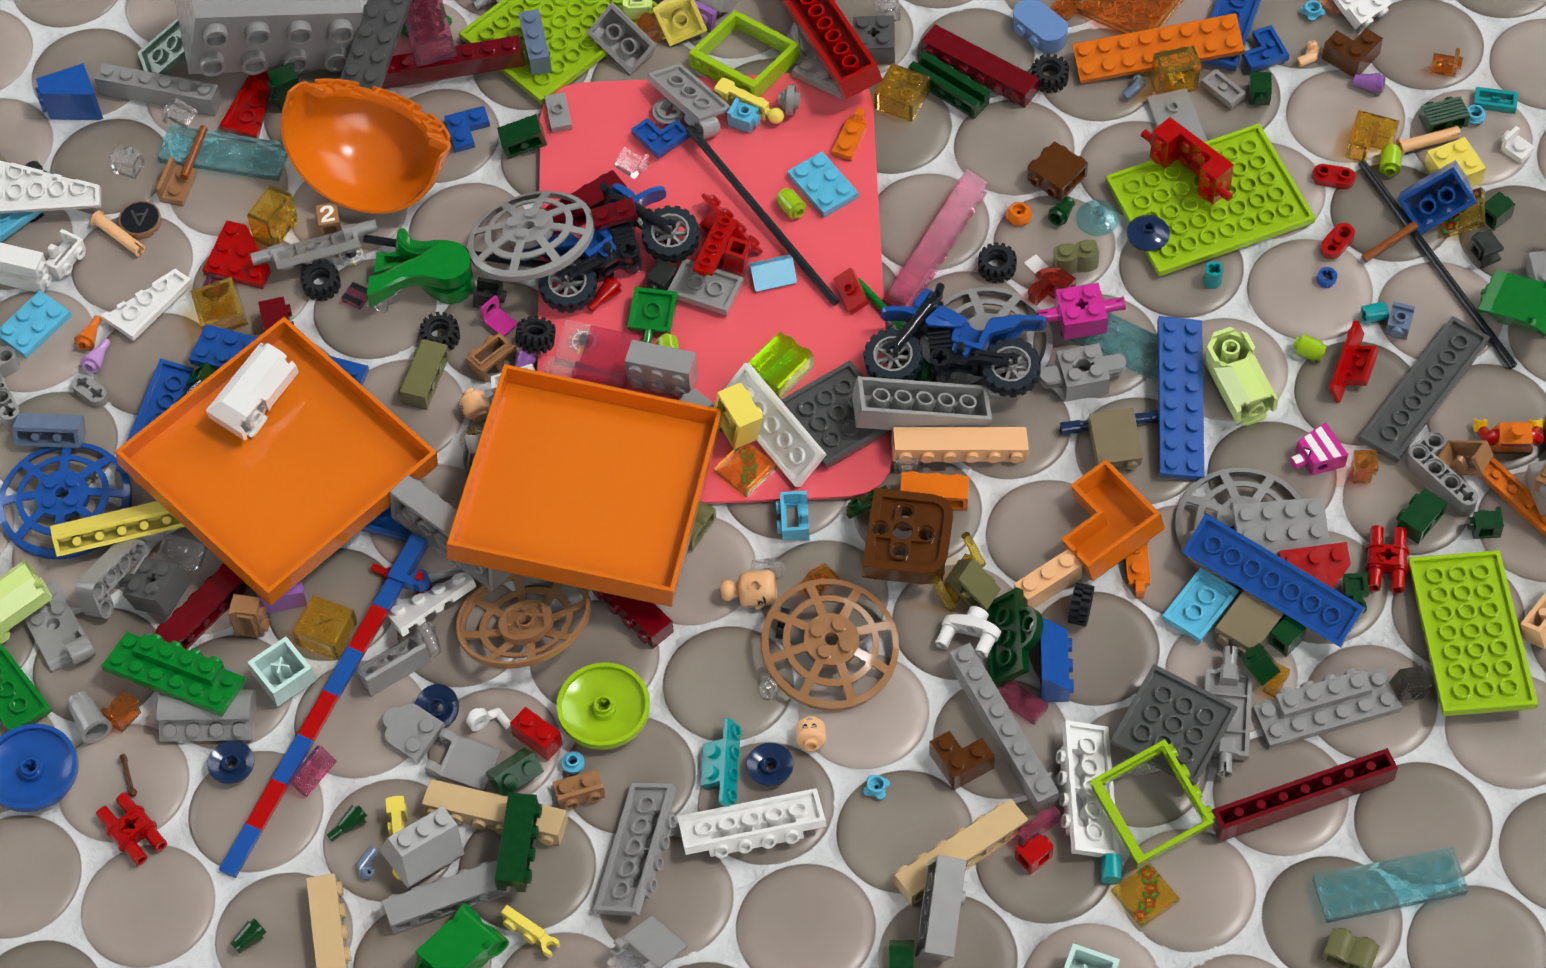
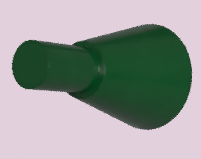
[326,805,368,842]

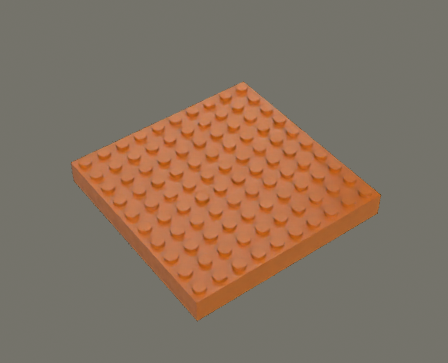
[115,317,438,606]
[447,364,722,607]

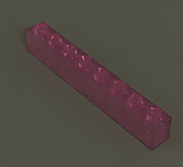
[882,169,988,307]

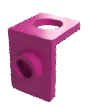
[480,295,517,337]

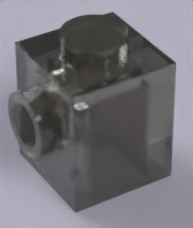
[1389,665,1432,702]

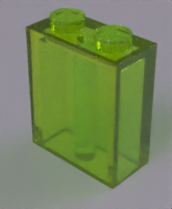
[748,332,814,400]

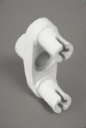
[935,606,1001,658]

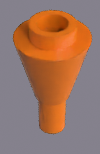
[74,315,102,351]

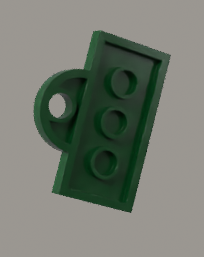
[985,587,1043,688]

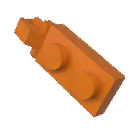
[832,107,867,161]
[1125,542,1151,598]

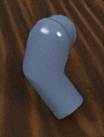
[1122,74,1146,101]
[357,846,379,880]

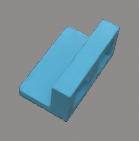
[748,254,797,291]

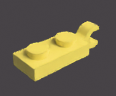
[501,905,560,958]

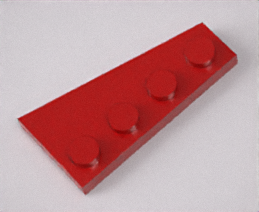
[219,71,271,141]

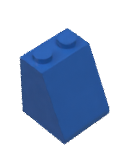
[34,63,103,120]

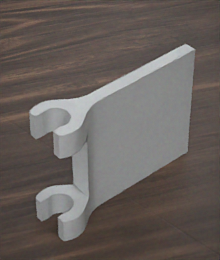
[425,728,501,791]
[610,916,688,968]

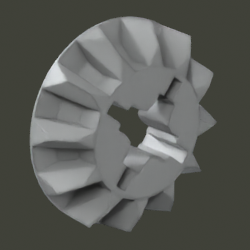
[653,98,685,126]

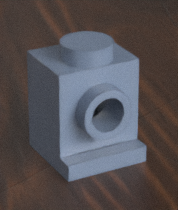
[1385,301,1415,340]

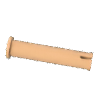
[1396,126,1461,156]
[90,210,146,257]

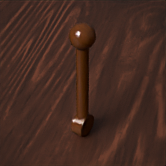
[119,754,137,797]

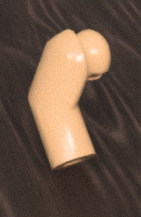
[1296,40,1320,67]

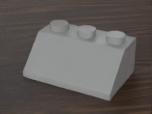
[380,806,464,888]

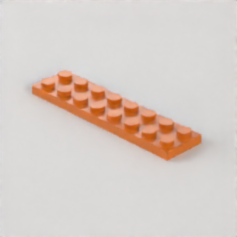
[1072,13,1245,84]

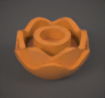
[1005,202,1032,227]

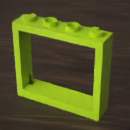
[688,10,800,97]
[1090,739,1215,868]

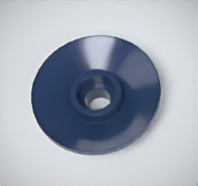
[1127,215,1170,251]
[415,684,459,728]
[207,741,255,784]
[747,743,794,786]

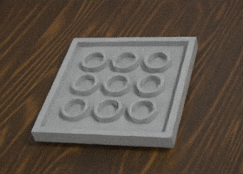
[1232,497,1330,591]

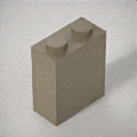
[1087,408,1143,470]
[1214,590,1284,657]

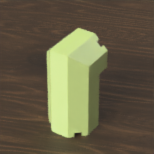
[1205,327,1278,426]
[0,560,52,645]

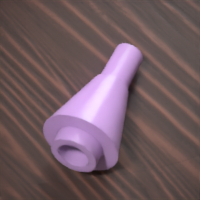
[80,338,111,373]

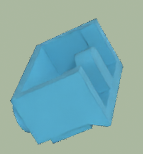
[776,491,810,541]

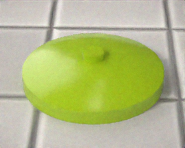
[557,662,650,750]

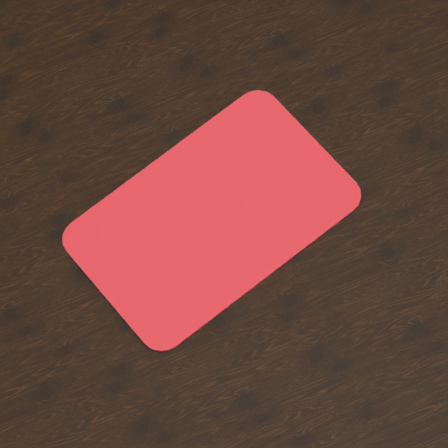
[537,73,892,504]

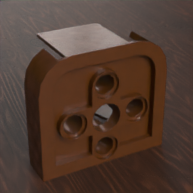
[862,488,953,584]

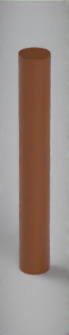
[180,125,208,180]
[1361,221,1419,263]

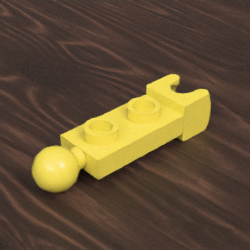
[714,77,784,124]
[386,796,408,880]

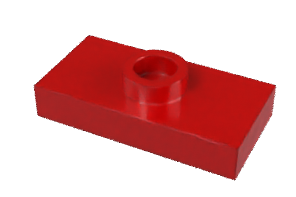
[833,267,869,315]

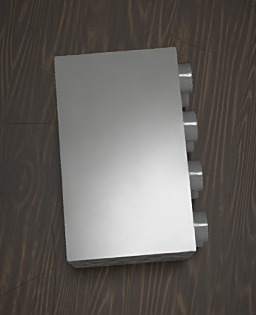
[175,0,363,76]

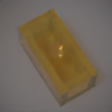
[1263,663,1290,698]

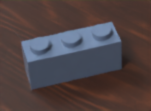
[519,9,552,76]
[12,413,86,448]

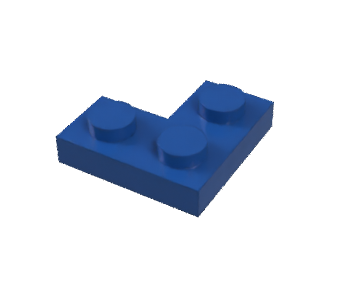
[1242,25,1289,72]
[444,106,490,153]
[631,118,690,159]

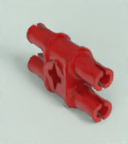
[1365,525,1410,594]
[96,792,167,866]

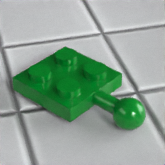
[627,287,678,343]

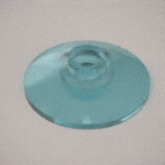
[1076,200,1119,236]

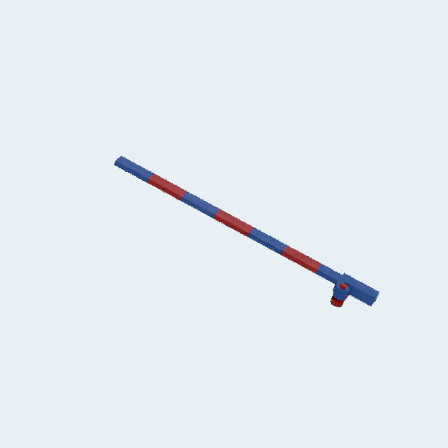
[219,533,432,878]

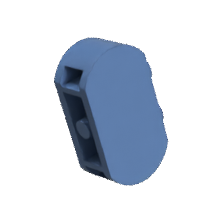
[1013,0,1068,54]

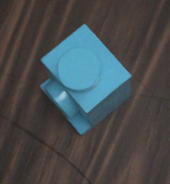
[727,98,761,133]

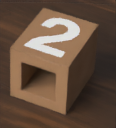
[316,202,342,236]

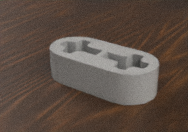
[72,374,109,408]

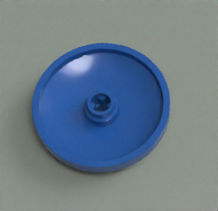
[0,724,79,812]

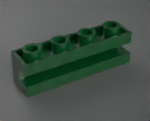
[908,51,990,119]
[495,792,542,892]

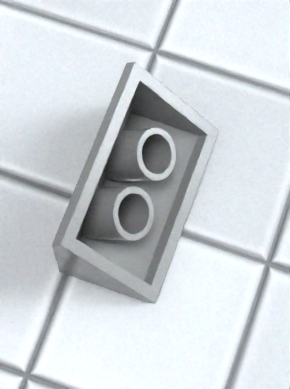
[586,2,657,75]
[355,635,431,697]

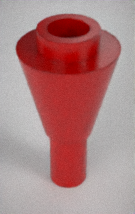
[587,277,622,312]

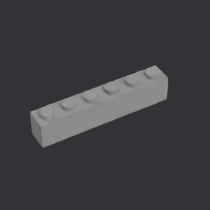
[94,63,222,116]
[382,860,531,935]

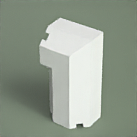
[206,343,299,440]

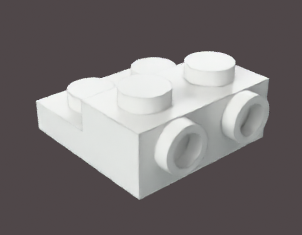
[1333,0,1392,30]

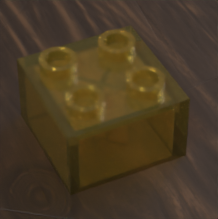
[1150,45,1201,95]
[874,63,930,122]
[247,185,298,247]
[190,277,248,330]
[292,595,358,660]

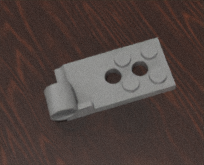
[647,63,731,139]
[24,580,96,673]

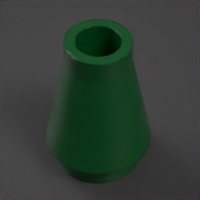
[1048,196,1075,226]
[230,918,267,953]

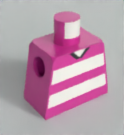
[1290,423,1348,475]

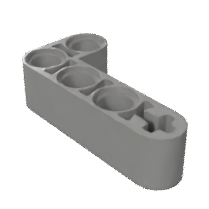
[0,346,21,431]
[1406,431,1478,517]
[75,539,146,619]

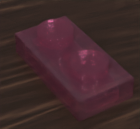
[1000,680,1048,725]
[288,745,337,797]
[1018,806,1061,847]

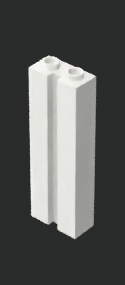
[0,243,52,293]

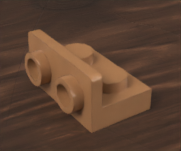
[155,157,198,206]
[552,769,606,810]

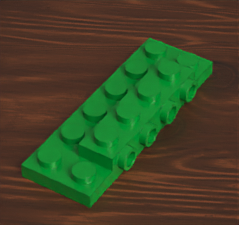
[101,631,246,717]

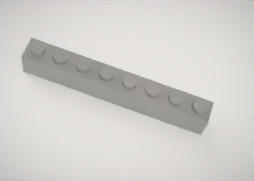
[949,643,1059,815]

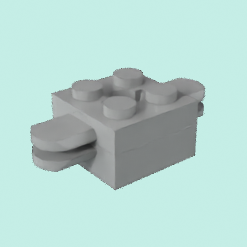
[1039,343,1126,402]

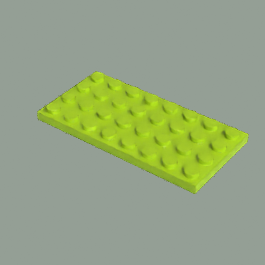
[1408,550,1538,716]

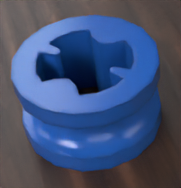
[1317,267,1337,288]

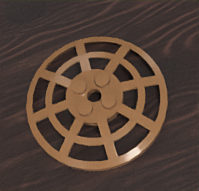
[456,573,591,669]
[761,579,899,711]

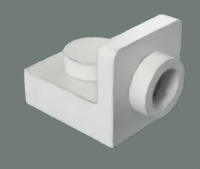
[1501,126,1535,164]

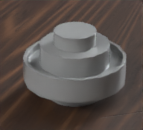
[778,84,801,116]

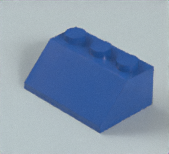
[1398,160,1477,234]
[1039,618,1074,702]

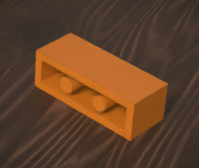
[900,471,969,511]

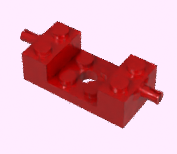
[1141,117,1234,205]

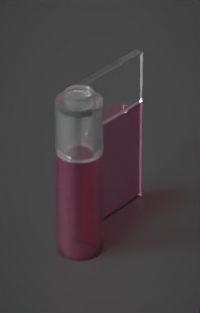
[544,320,641,389]

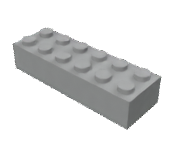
[852,376,992,430]
[390,475,511,592]

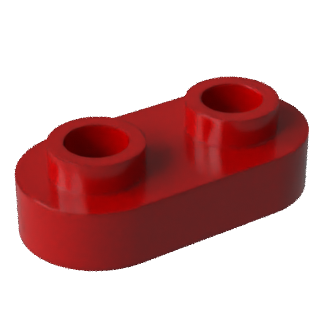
[1312,164,1356,189]
[1320,223,1355,259]

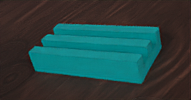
[1473,87,1518,114]

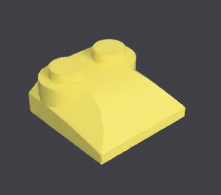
[653,0,708,46]

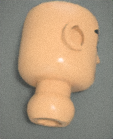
[721,570,777,610]

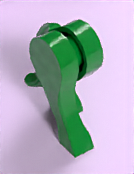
[367,228,475,307]

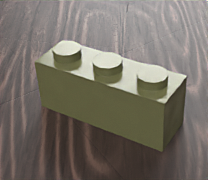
[399,339,449,410]

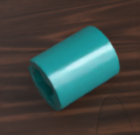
[1203,261,1223,289]
[1361,301,1389,324]
[1101,853,1122,885]

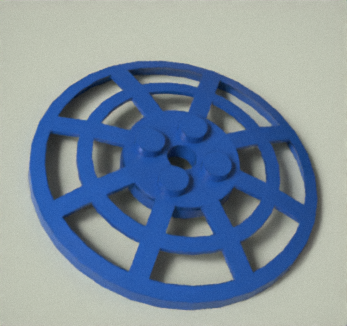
[0,443,132,559]

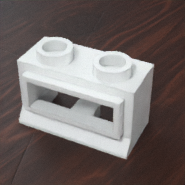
[46,229,86,280]

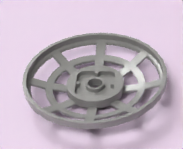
[468,191,595,282]
[922,287,1053,399]
[1175,468,1302,588]

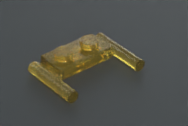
[931,532,986,613]

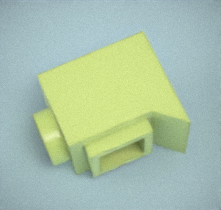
[623,0,652,19]

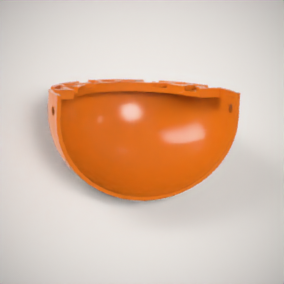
[280,78,451,214]

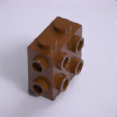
[1027,141,1088,201]

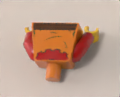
[1473,418,1544,454]

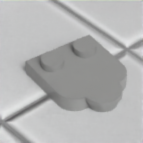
[383,703,446,763]

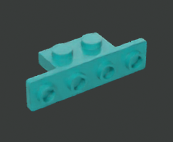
[700,717,742,807]

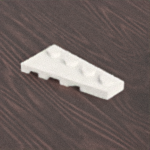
[101,269,192,341]
[387,572,477,637]

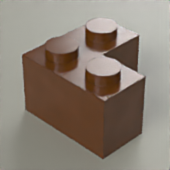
[1322,28,1383,78]
[929,731,995,790]

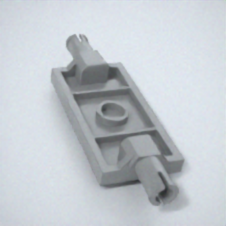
[250,219,378,270]
[1204,646,1253,777]

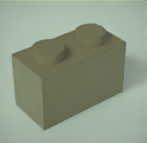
[945,558,1001,610]

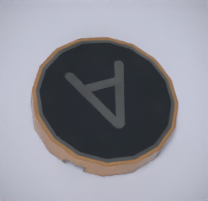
[118,201,162,239]

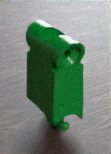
[1477,270,1546,337]
[414,903,509,968]

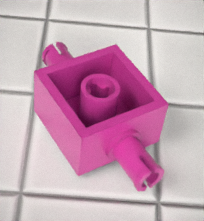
[1037,283,1126,340]

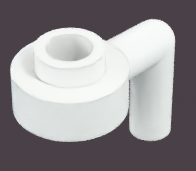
[466,708,511,732]

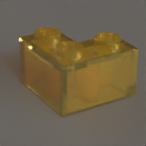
[1345,110,1400,161]

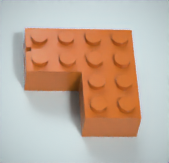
[1061,459,1165,581]

